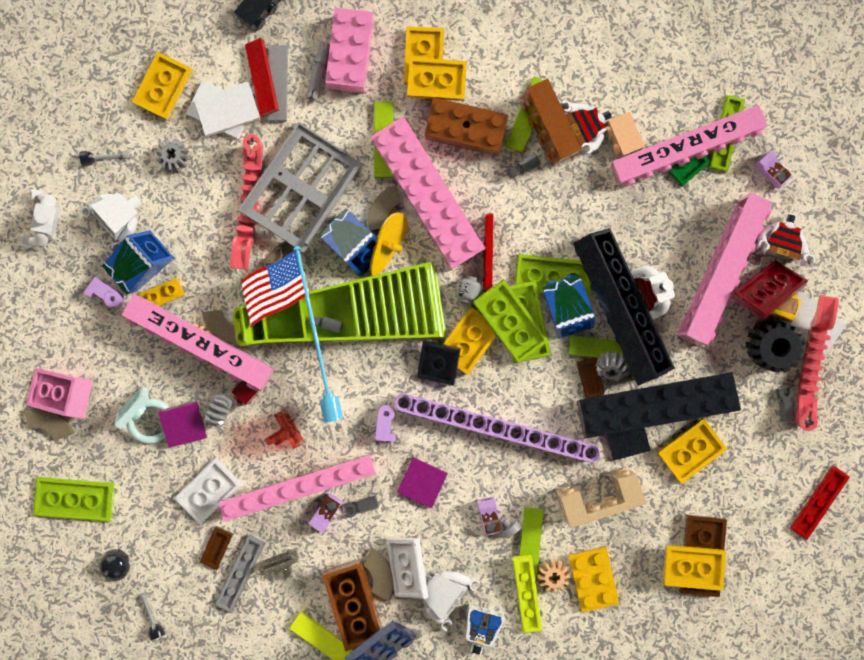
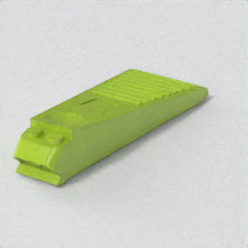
[233,262,445,346]

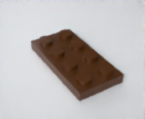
[679,514,727,597]

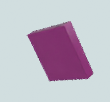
[158,401,207,448]
[397,457,448,508]

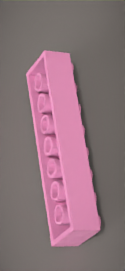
[371,116,485,270]
[677,193,773,346]

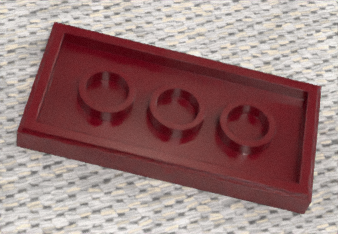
[731,260,808,320]

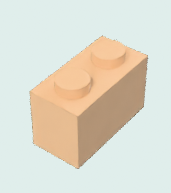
[605,112,645,158]

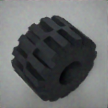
[746,320,806,373]

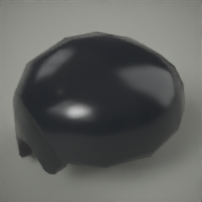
[99,549,130,581]

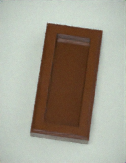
[576,358,605,398]
[200,526,234,570]

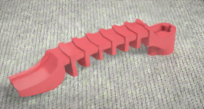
[230,134,264,270]
[795,295,839,431]

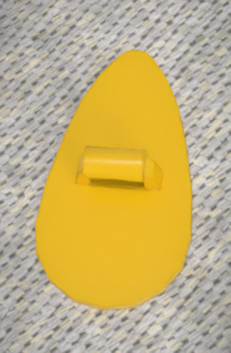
[370,212,408,276]

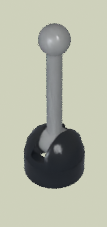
[79,151,128,167]
[139,593,165,641]

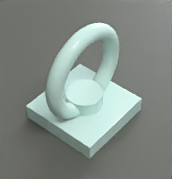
[114,386,169,444]

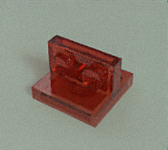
[265,410,305,449]

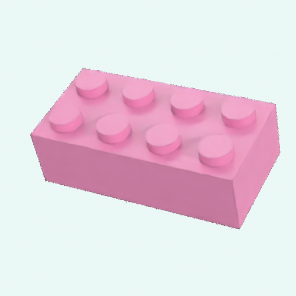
[325,8,374,93]

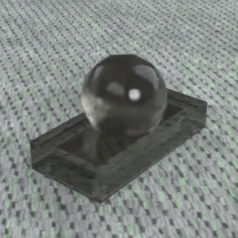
[259,548,299,580]

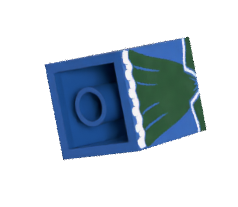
[319,208,377,277]
[102,230,175,294]
[542,275,595,339]

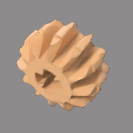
[537,559,570,594]

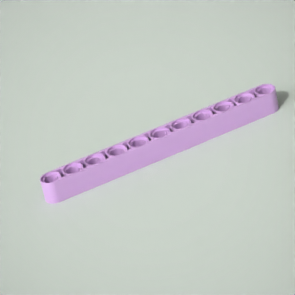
[395,394,600,462]

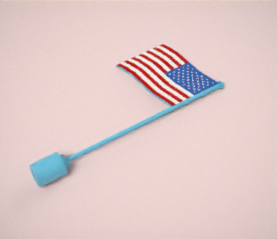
[241,246,343,423]

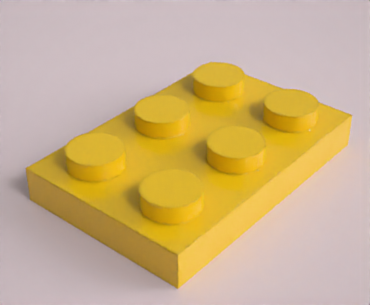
[404,26,444,85]
[132,52,193,120]
[407,57,467,101]
[444,307,497,375]
[657,418,727,484]
[663,545,726,591]
[568,546,619,613]

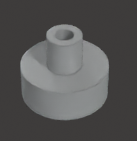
[501,518,522,539]

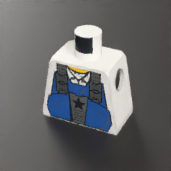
[465,604,505,655]

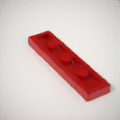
[245,38,279,117]
[483,214,494,292]
[789,465,850,540]

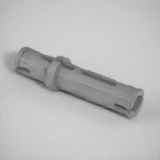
[305,42,330,101]

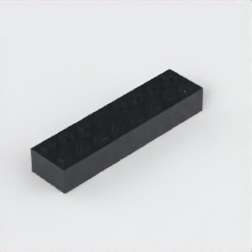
[573,228,675,386]
[577,372,741,439]

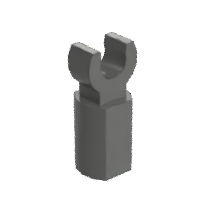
[507,154,541,179]
[308,316,343,333]
[777,388,795,422]
[344,495,379,518]

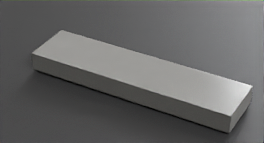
[267,45,288,122]
[214,534,266,614]

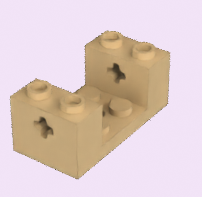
[556,467,646,528]

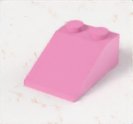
[26,368,93,418]

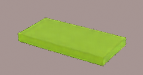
[515,254,591,300]
[473,279,549,364]
[510,281,551,363]
[33,477,115,522]

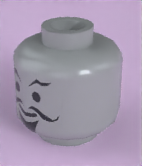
[455,276,482,305]

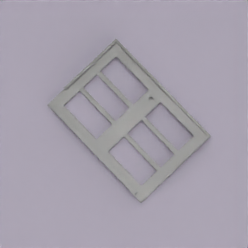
[238,122,363,253]

